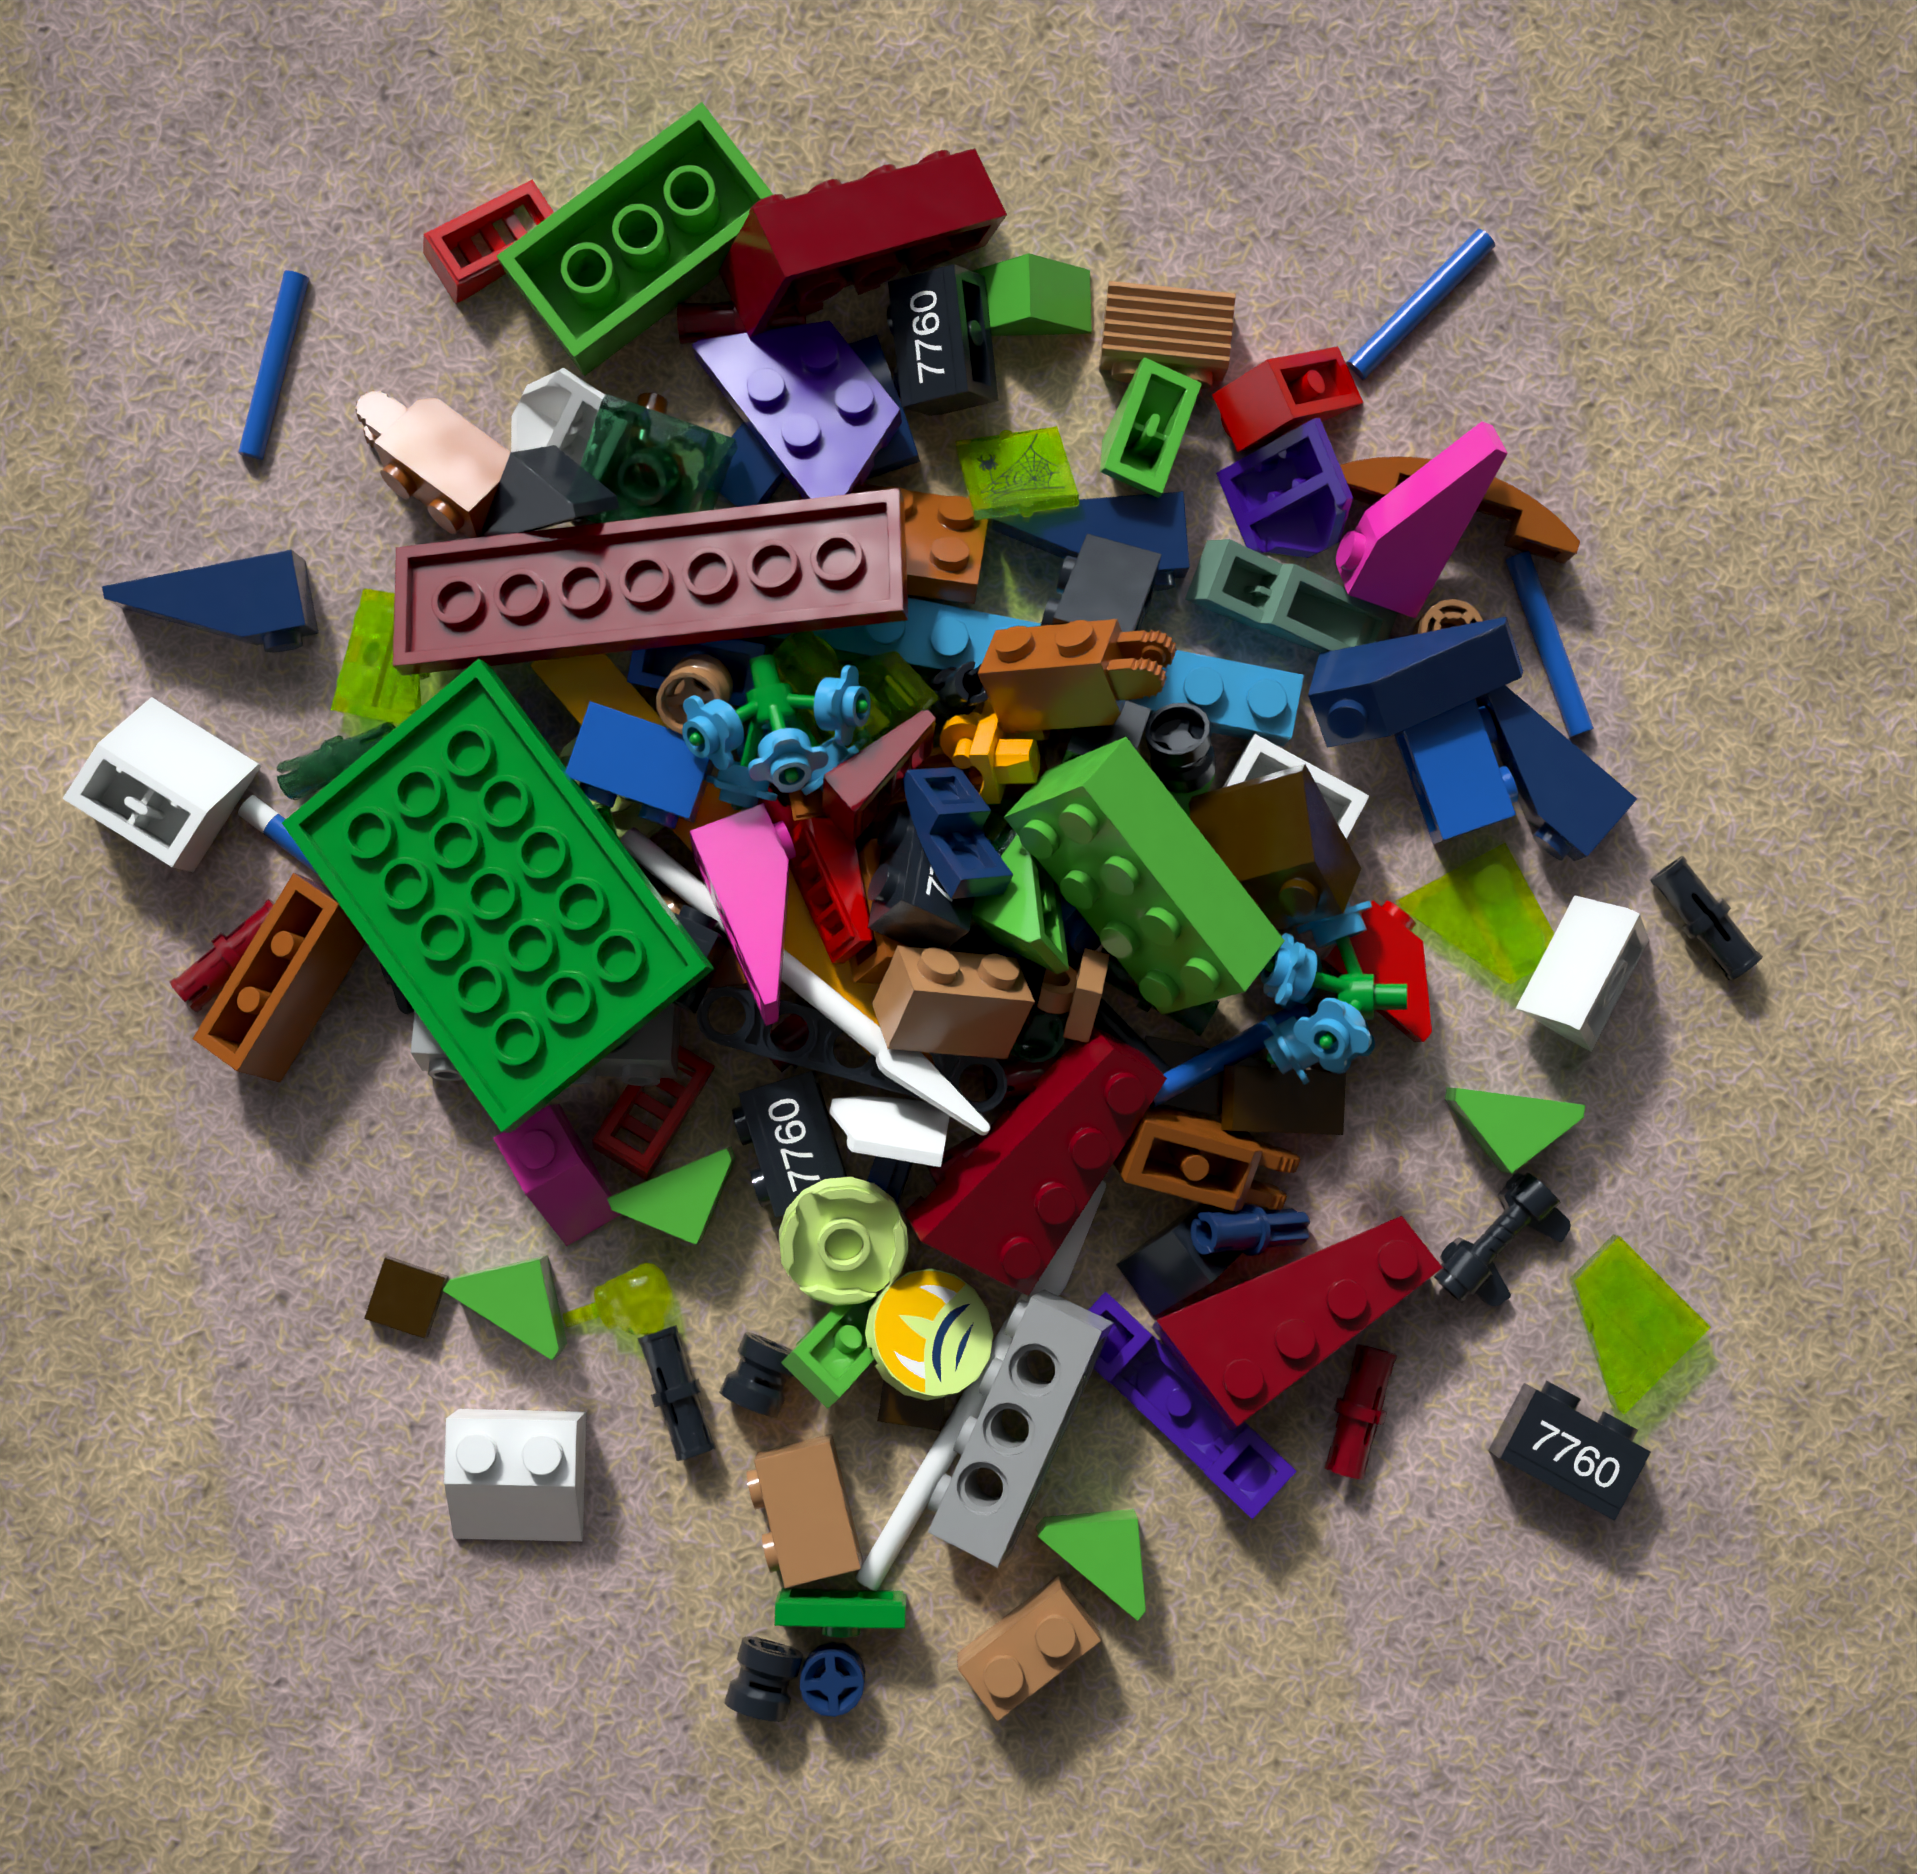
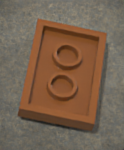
[798,483,991,604]

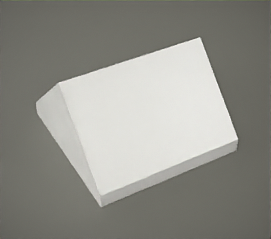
[1516,895,1649,1052]

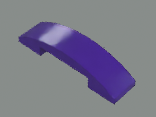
[1088,1291,1296,1519]

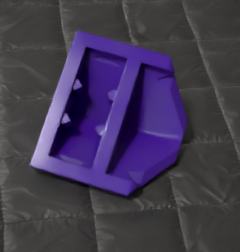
[1216,418,1353,558]

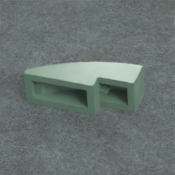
[1185,539,1398,653]

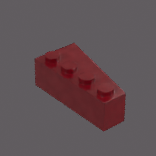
[719,148,1007,338]
[905,1025,1167,1296]
[1151,1216,1443,1431]

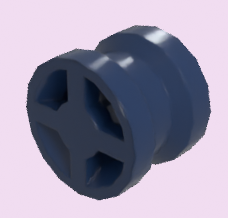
[799,1642,866,1717]

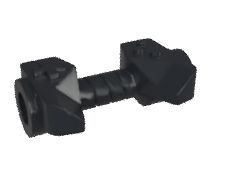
[1433,1172,1571,1306]

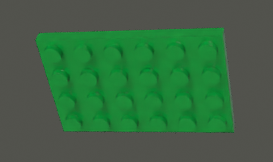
[282,659,714,1133]

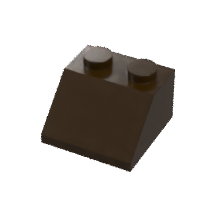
[1189,764,1362,930]

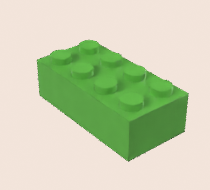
[497,102,774,376]
[1004,737,1285,1015]

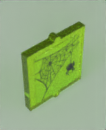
[955,426,1079,520]

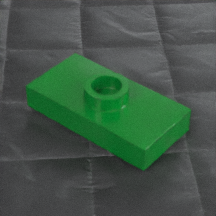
[774,1588,906,1638]

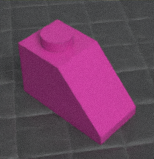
[493,1104,621,1246]

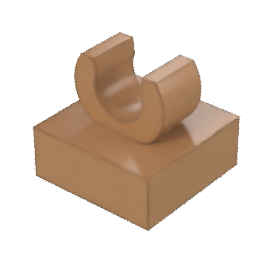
[1037,948,1110,1043]

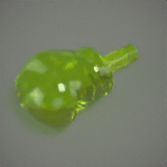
[563,1263,674,1335]

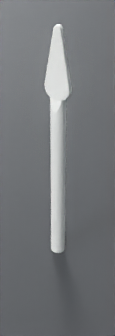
[620,827,990,1135]
[855,1180,1106,1591]

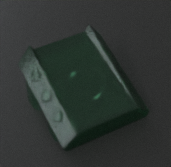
[580,394,738,524]

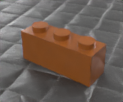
[192,873,366,1083]

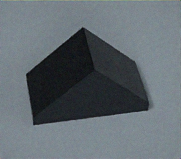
[482,445,620,537]
[1116,1202,1242,1316]

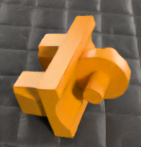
[940,698,1051,804]

